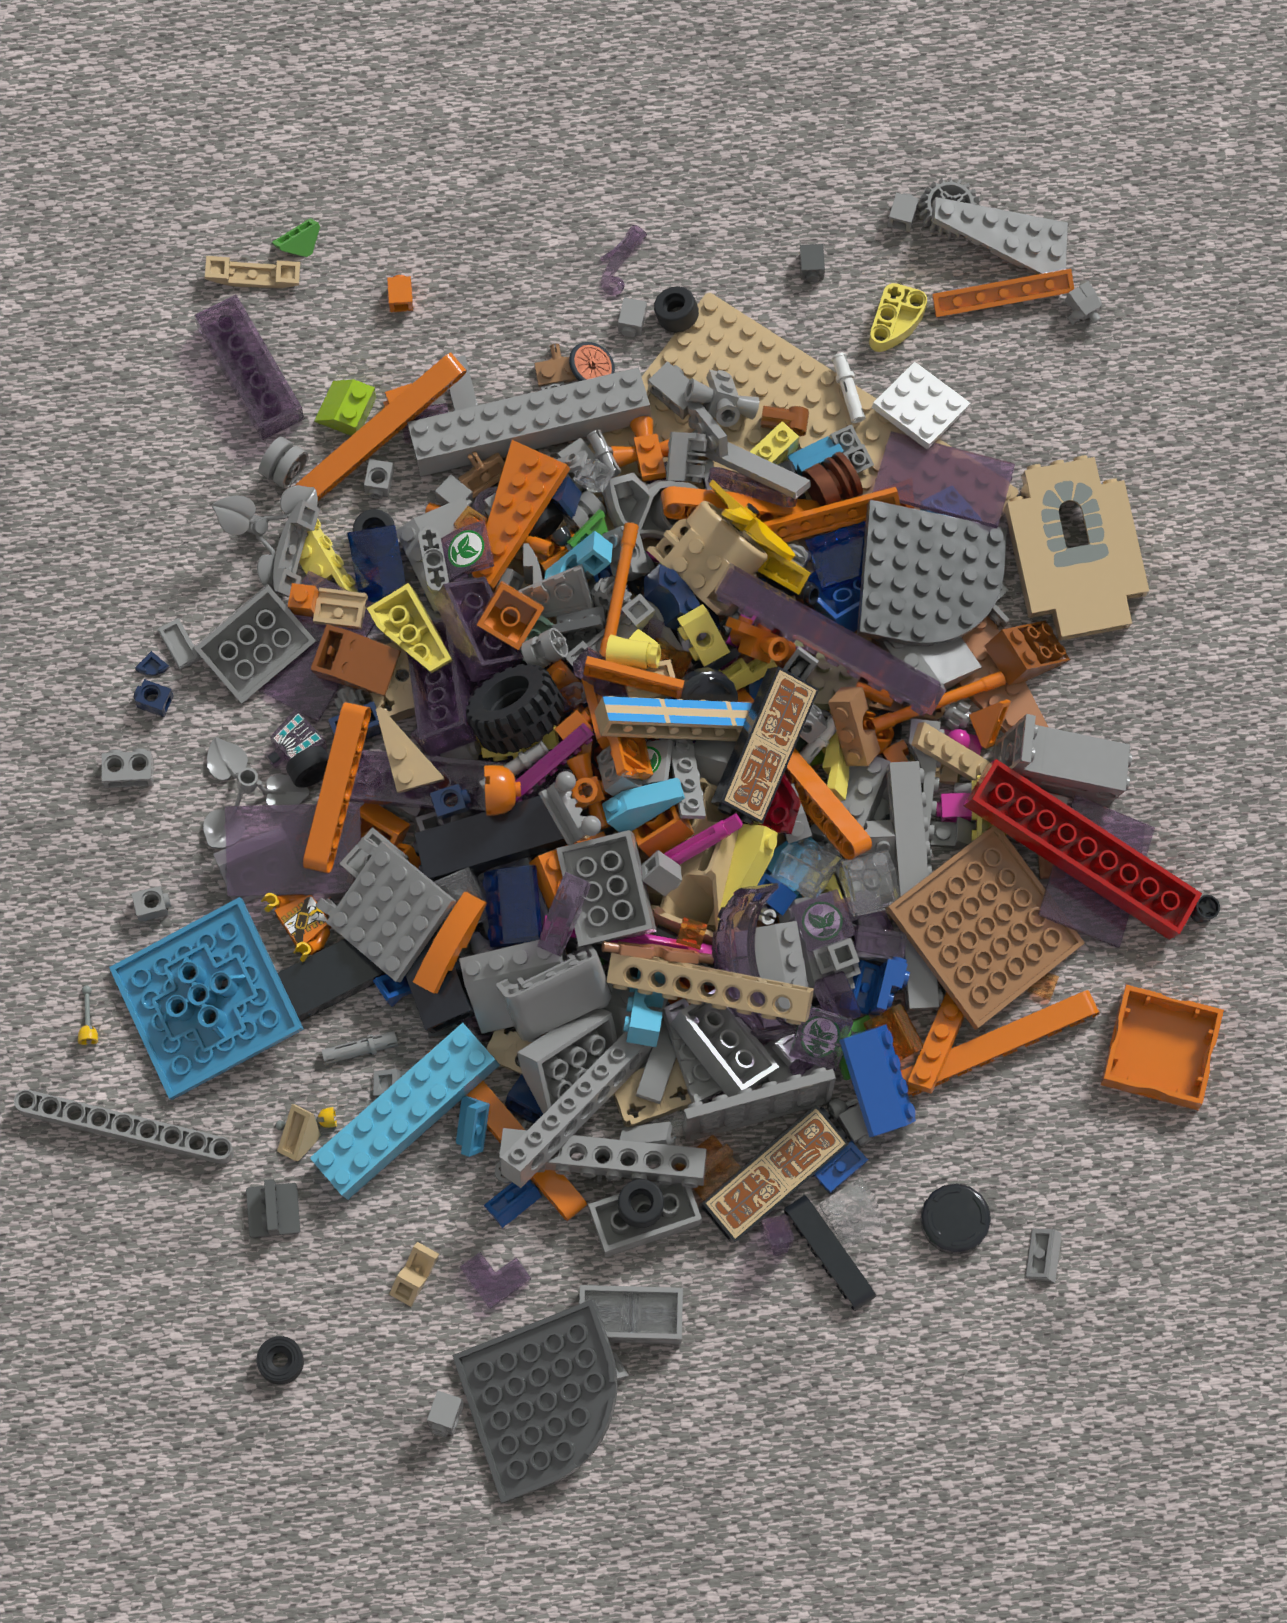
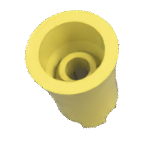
[606,635,661,669]

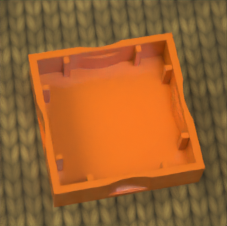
[1100,984,1224,1110]

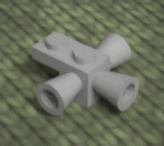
[684,369,759,427]

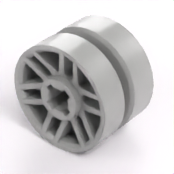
[259,436,308,489]

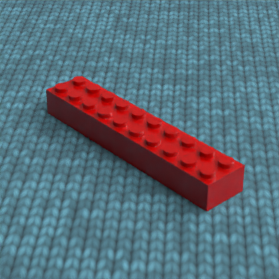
[963,759,1202,940]

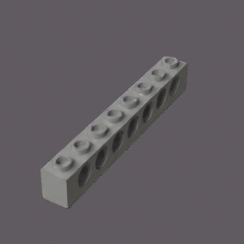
[501,1032,652,1188]
[499,1128,707,1188]

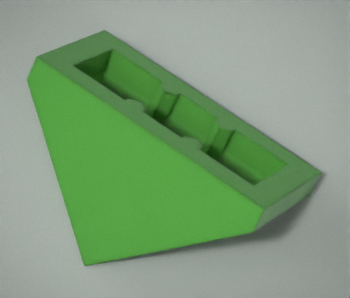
[272,218,320,257]

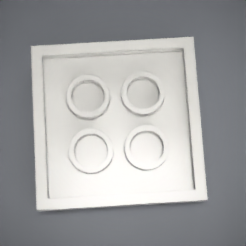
[872,362,970,450]

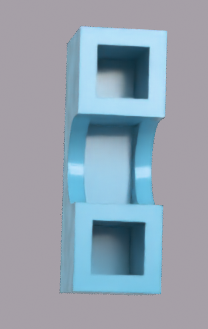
[545,531,613,579]
[623,969,666,1047]

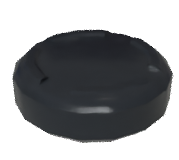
[671,668,738,702]
[920,1183,991,1255]

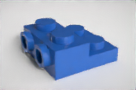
[869,957,910,1016]

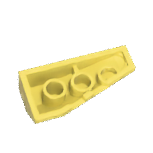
[367,583,453,673]
[717,824,778,927]

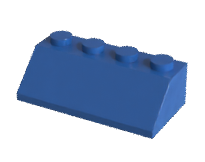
[839,1024,916,1138]

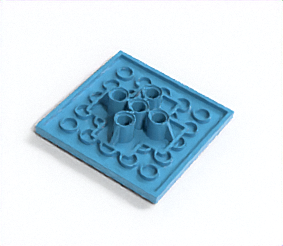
[109,897,304,1100]

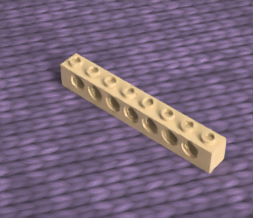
[607,952,814,1025]

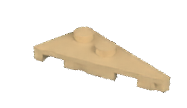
[376,707,444,793]

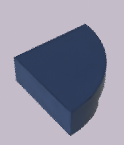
[135,651,170,676]

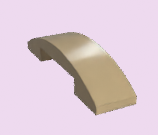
[205,256,300,288]

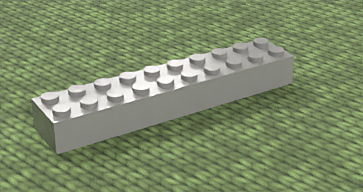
[407,367,651,476]

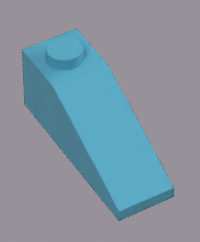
[602,778,685,833]

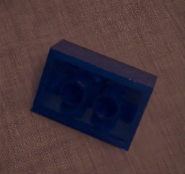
[805,521,866,591]
[347,524,406,603]
[483,865,543,948]

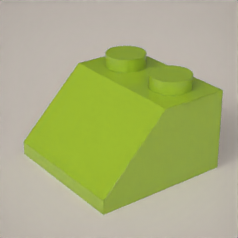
[314,379,376,436]

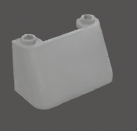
[496,944,612,1042]

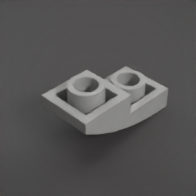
[829,424,874,473]

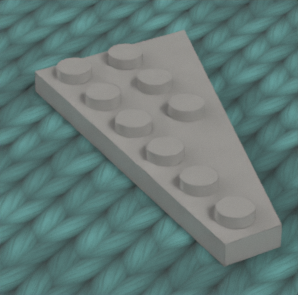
[932,197,1068,275]

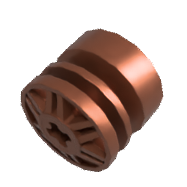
[802,451,863,507]

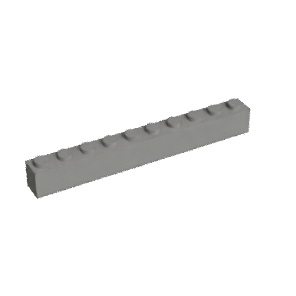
[886,761,943,1012]

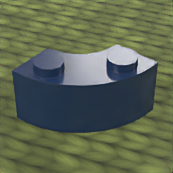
[644,564,700,631]

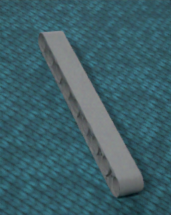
[14,1090,234,1164]

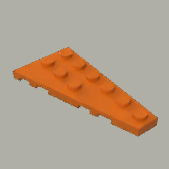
[472,440,570,589]

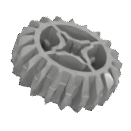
[918,177,981,239]

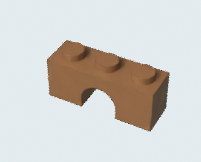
[828,687,880,766]

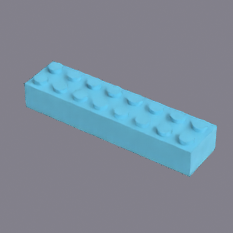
[310,1023,500,1200]

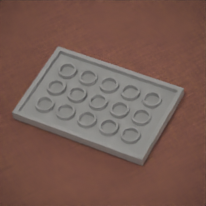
[683,1068,836,1143]

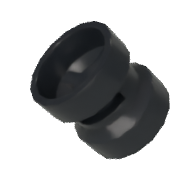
[1190,895,1220,923]

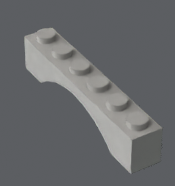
[907,718,944,864]

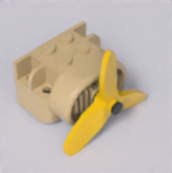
[647,479,795,616]

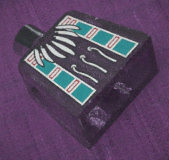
[266,709,328,768]

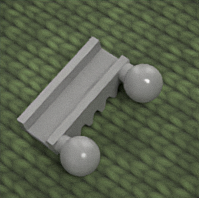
[539,771,601,845]

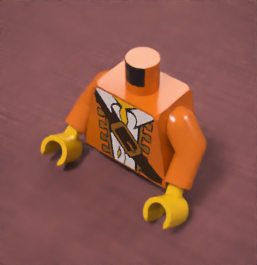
[261,893,336,962]

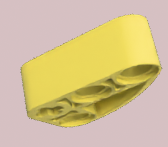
[869,283,927,352]

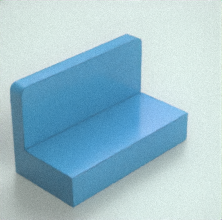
[788,436,844,476]
[456,1096,490,1157]

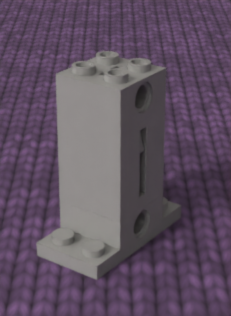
[993,714,1132,804]

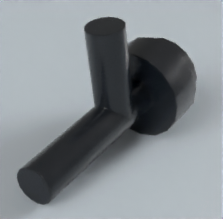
[766,578,820,606]

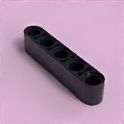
[783,1195,876,1311]

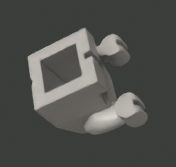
[1065,281,1102,325]

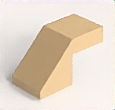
[389,1242,439,1307]

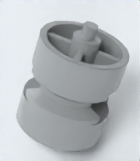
[562,491,607,533]
[521,628,568,668]

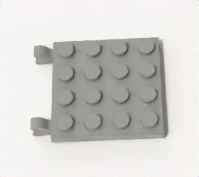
[316,837,456,982]

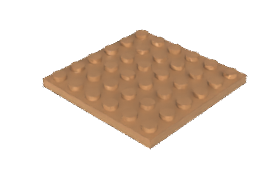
[885,826,1085,1029]

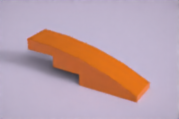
[413,892,487,993]

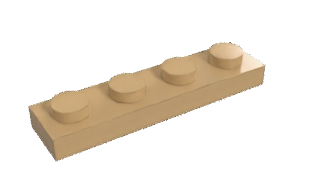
[911,722,991,782]

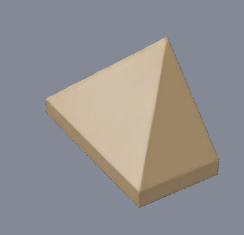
[277,1104,321,1161]

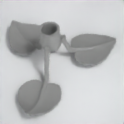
[212,485,318,594]
[203,737,310,849]

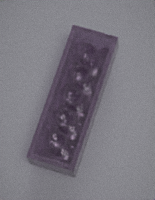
[194,294,304,440]
[407,615,476,757]

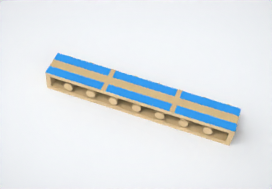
[594,696,753,741]

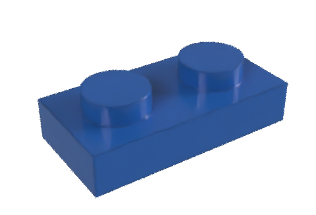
[813,1141,868,1194]

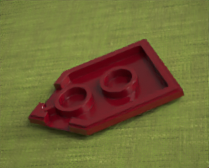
[756,773,801,834]

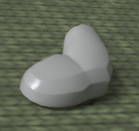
[599,473,699,540]

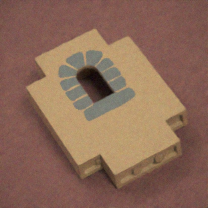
[1004,455,1149,641]

